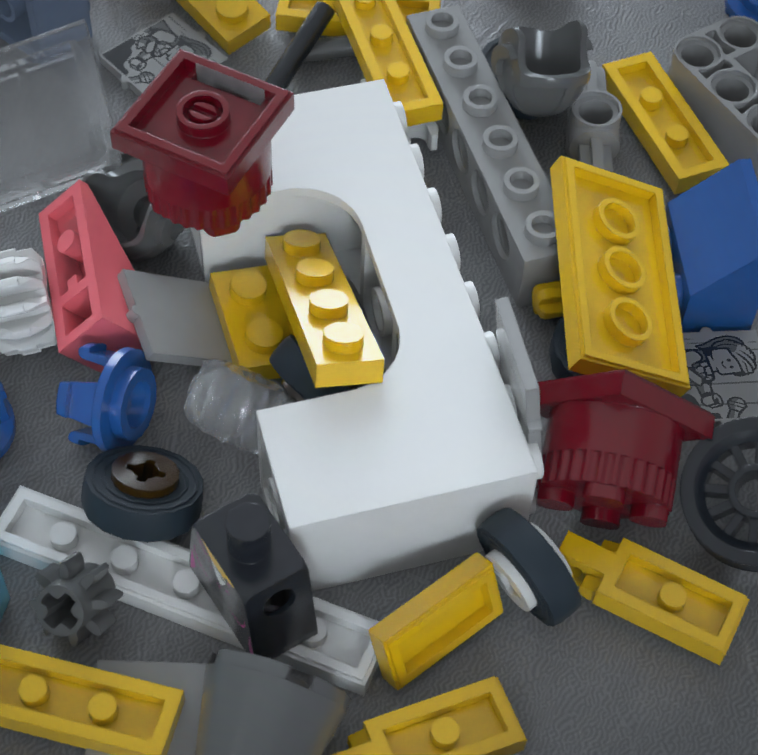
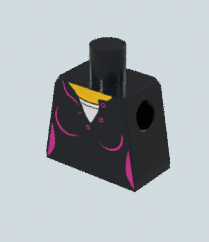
[189,493,318,659]

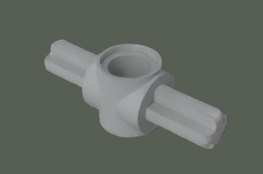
[564,60,623,172]

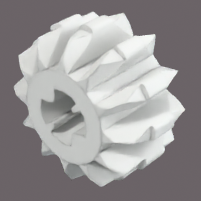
[0,248,57,356]

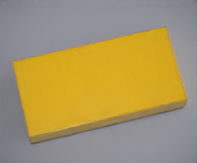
[368,552,504,691]

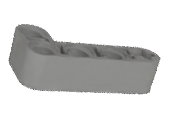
[667,16,758,181]

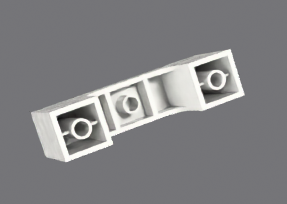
[190,79,544,591]

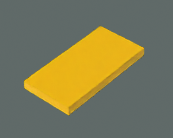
[550,155,691,397]

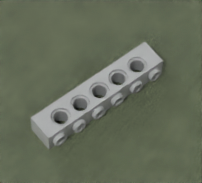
[406,5,560,308]

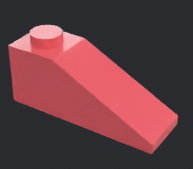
[38,179,143,373]

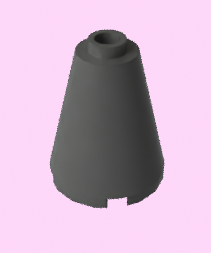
[194,649,351,755]

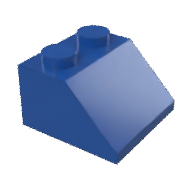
[665,158,758,333]

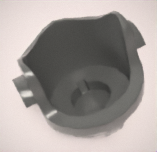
[491,20,593,117]
[82,159,184,262]

